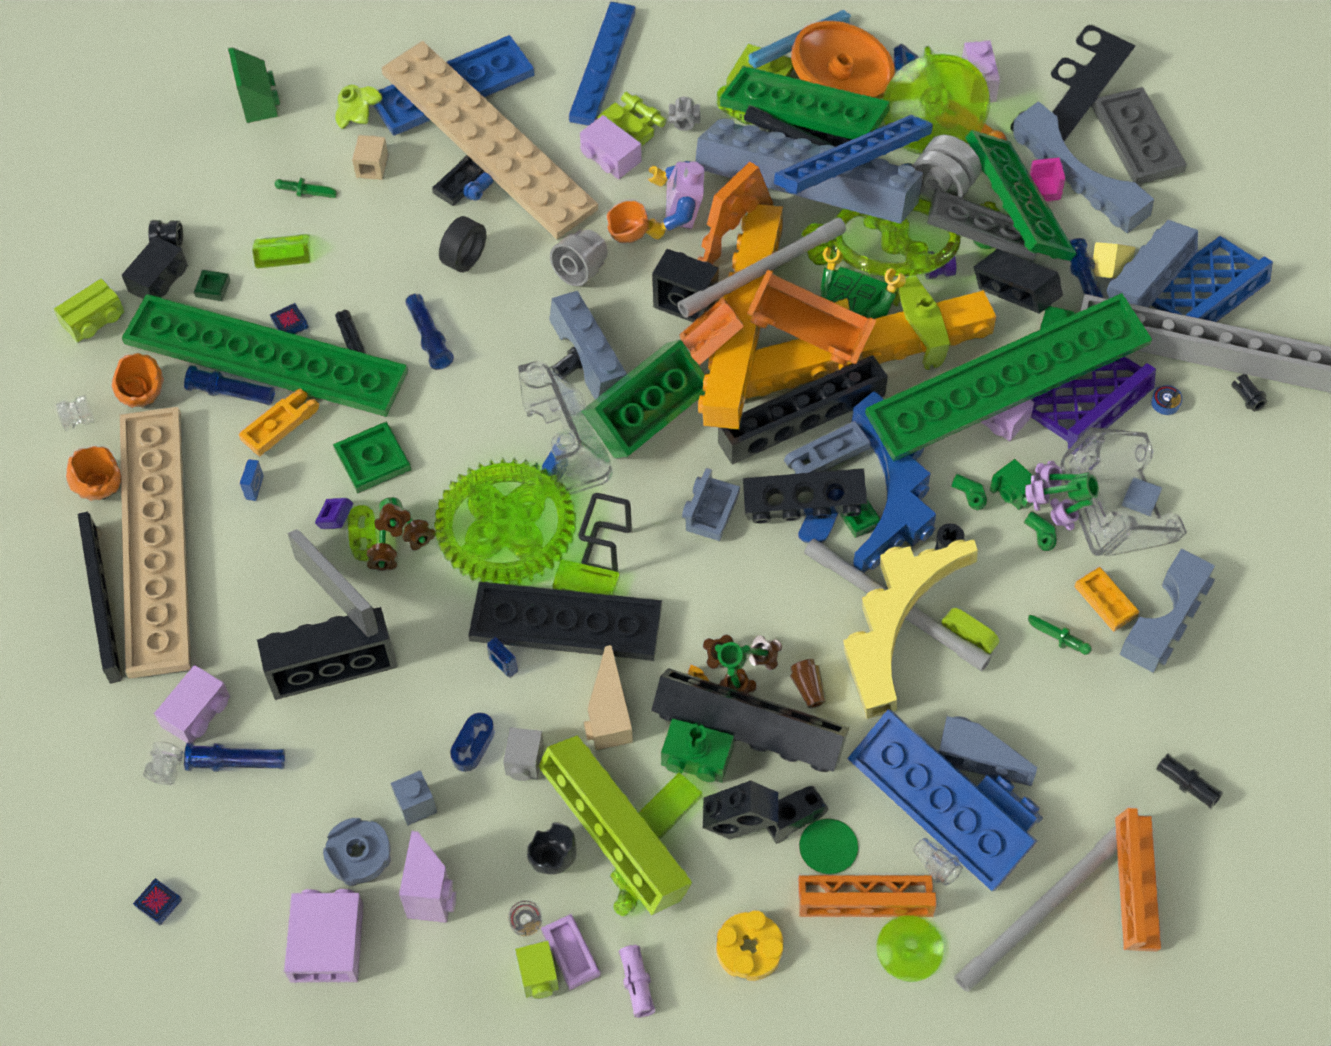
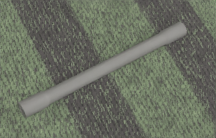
[678,218,846,318]
[804,539,992,672]
[954,825,1117,992]

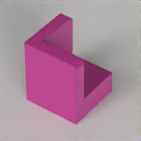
[1030,157,1065,201]

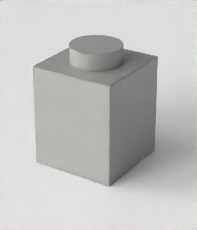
[503,727,544,781]

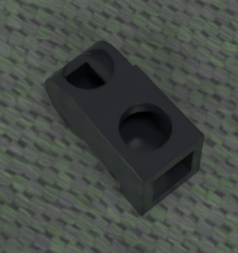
[765,786,829,844]

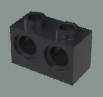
[702,780,778,839]

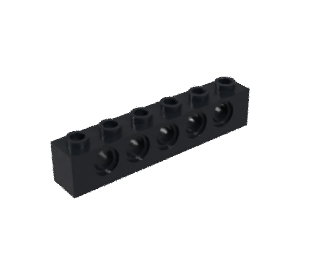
[718,355,888,465]

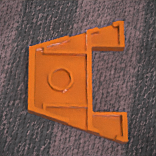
[698,162,773,264]

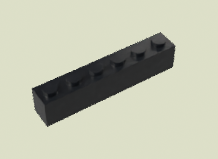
[651,668,849,772]

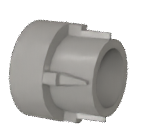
[550,229,608,286]

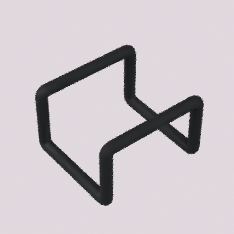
[578,493,632,575]

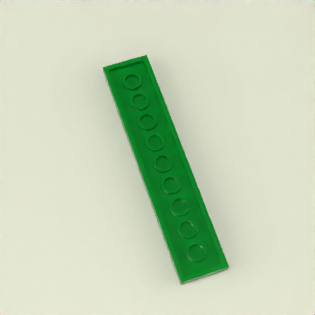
[865,293,1152,462]
[121,294,408,417]

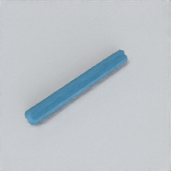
[748,10,851,68]

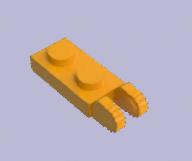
[239,389,320,457]

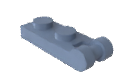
[784,421,871,474]

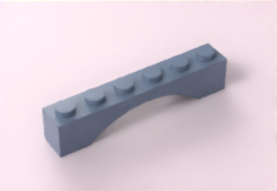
[1013,101,1154,233]

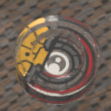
[508,900,542,936]

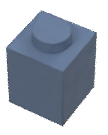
[390,770,437,826]

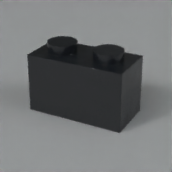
[121,236,188,299]

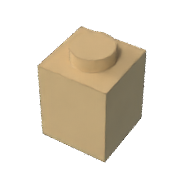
[352,135,388,180]

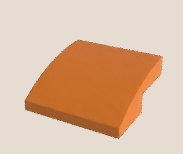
[679,297,744,365]

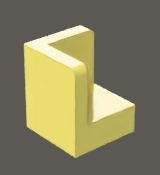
[1091,242,1135,279]

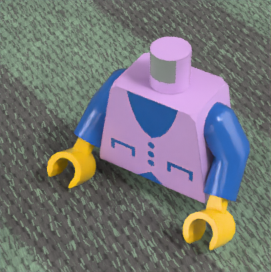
[646,161,704,240]

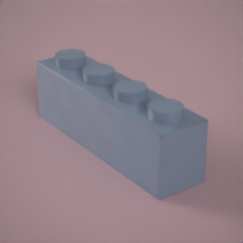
[1107,220,1198,308]

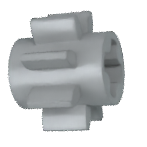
[669,97,700,131]

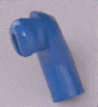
[463,172,494,201]

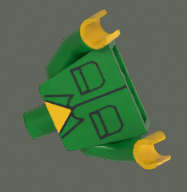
[820,247,906,319]

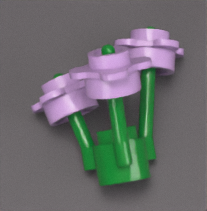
[1025,461,1099,531]

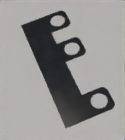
[1010,25,1136,142]

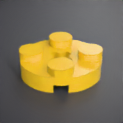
[716,910,783,981]

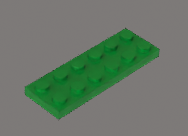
[720,66,890,139]
[965,130,1077,262]

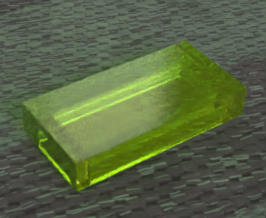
[552,559,620,595]
[638,772,703,840]

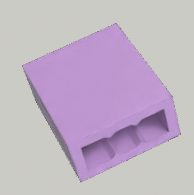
[284,889,363,983]

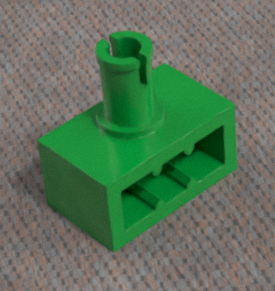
[661,719,734,783]

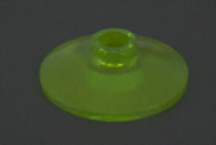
[876,916,944,982]

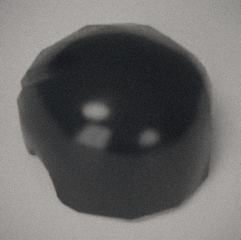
[527,822,577,875]

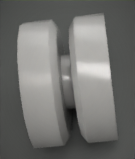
[912,135,982,202]

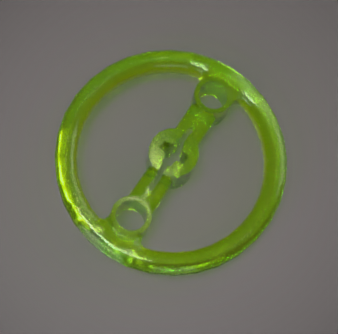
[830,198,961,277]

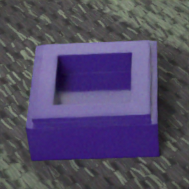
[315,498,354,529]

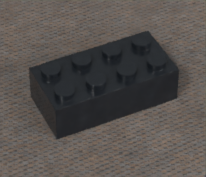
[257,607,398,700]

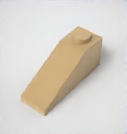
[583,645,633,751]

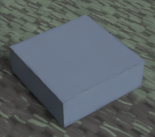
[1122,477,1162,516]

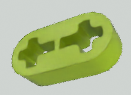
[942,608,1000,654]

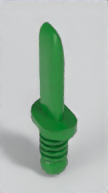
[274,178,337,198]
[1028,615,1092,655]

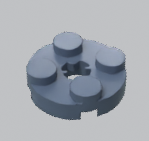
[323,818,391,886]

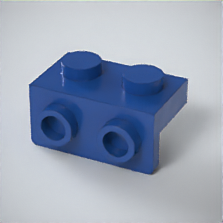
[977,774,1043,832]

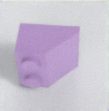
[399,831,456,923]

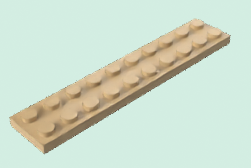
[382,41,598,239]
[120,407,191,679]

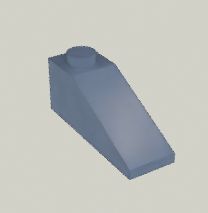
[939,716,1037,786]

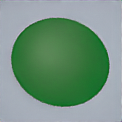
[799,819,858,874]

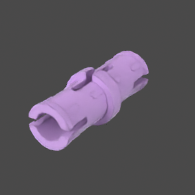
[619,945,655,1018]

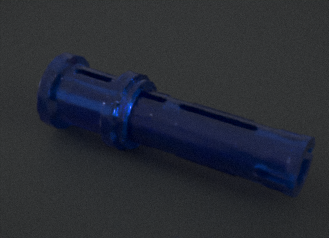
[1070,238,1104,298]
[405,293,454,370]
[184,365,275,406]
[184,742,285,772]

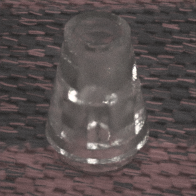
[913,838,963,886]

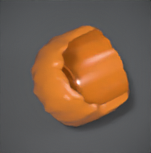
[111,353,164,408]
[66,446,121,501]

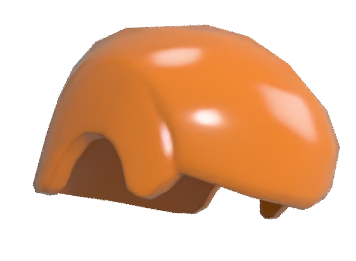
[607,201,649,243]

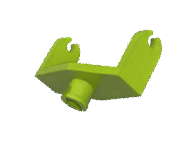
[893,276,950,370]

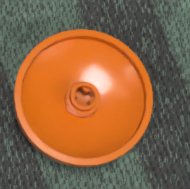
[791,21,895,99]

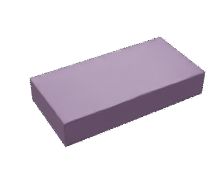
[541,914,600,990]

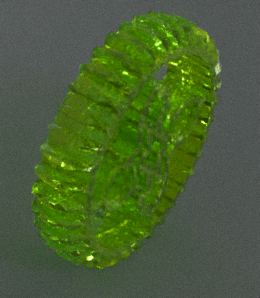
[434,457,576,586]

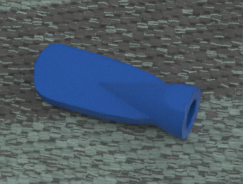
[798,489,844,543]

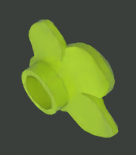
[335,84,382,129]

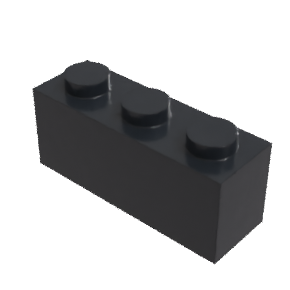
[973,249,1063,314]

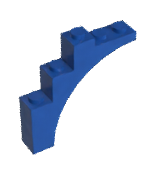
[852,391,936,573]

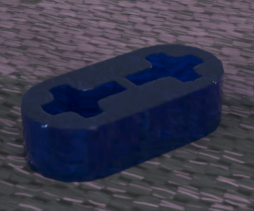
[450,712,495,772]

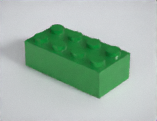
[581,339,705,458]

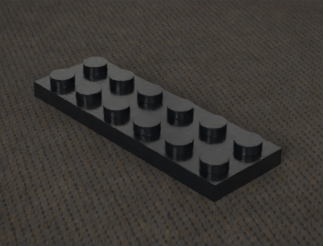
[468,581,662,661]

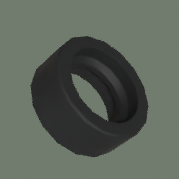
[439,216,487,273]

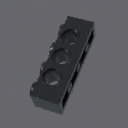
[743,468,868,524]

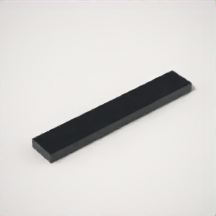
[77,511,122,684]

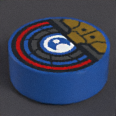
[1151,385,1182,415]

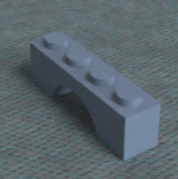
[549,290,627,399]
[1120,548,1215,673]

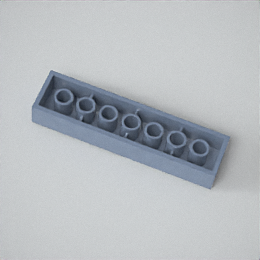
[695,119,924,224]

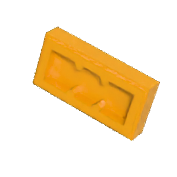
[1074,567,1140,632]

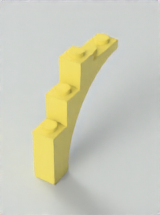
[843,539,978,719]

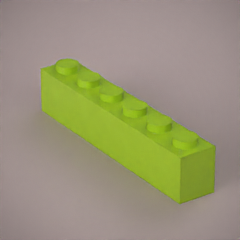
[538,735,693,915]

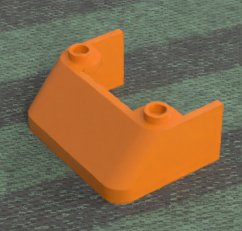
[747,270,876,366]

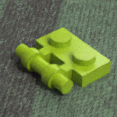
[597,92,667,147]

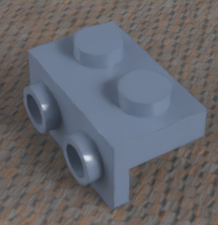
[682,468,740,541]

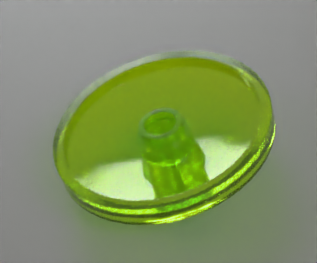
[883,54,990,155]

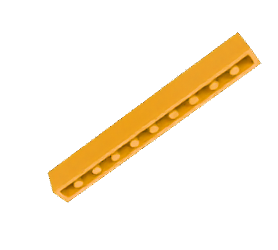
[698,204,783,429]
[746,290,996,399]

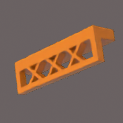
[1115,808,1161,952]
[798,875,936,917]

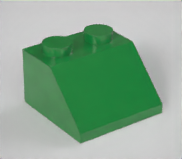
[228,47,281,123]

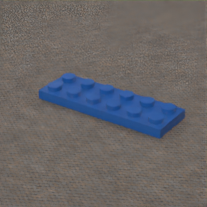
[373,35,535,136]
[847,709,1037,891]

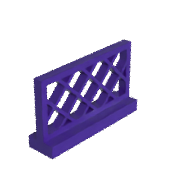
[1031,357,1156,455]

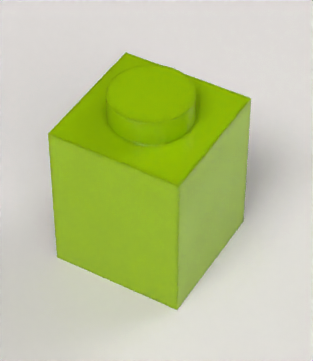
[515,940,559,999]

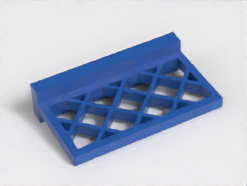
[1151,236,1273,322]

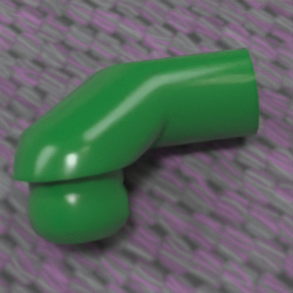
[951,473,987,510]
[1024,511,1057,551]

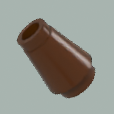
[790,659,826,708]

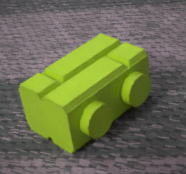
[53,278,125,343]

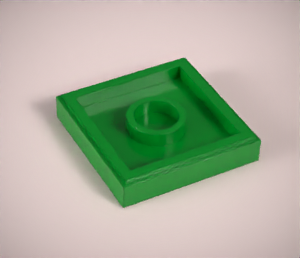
[333,421,411,494]

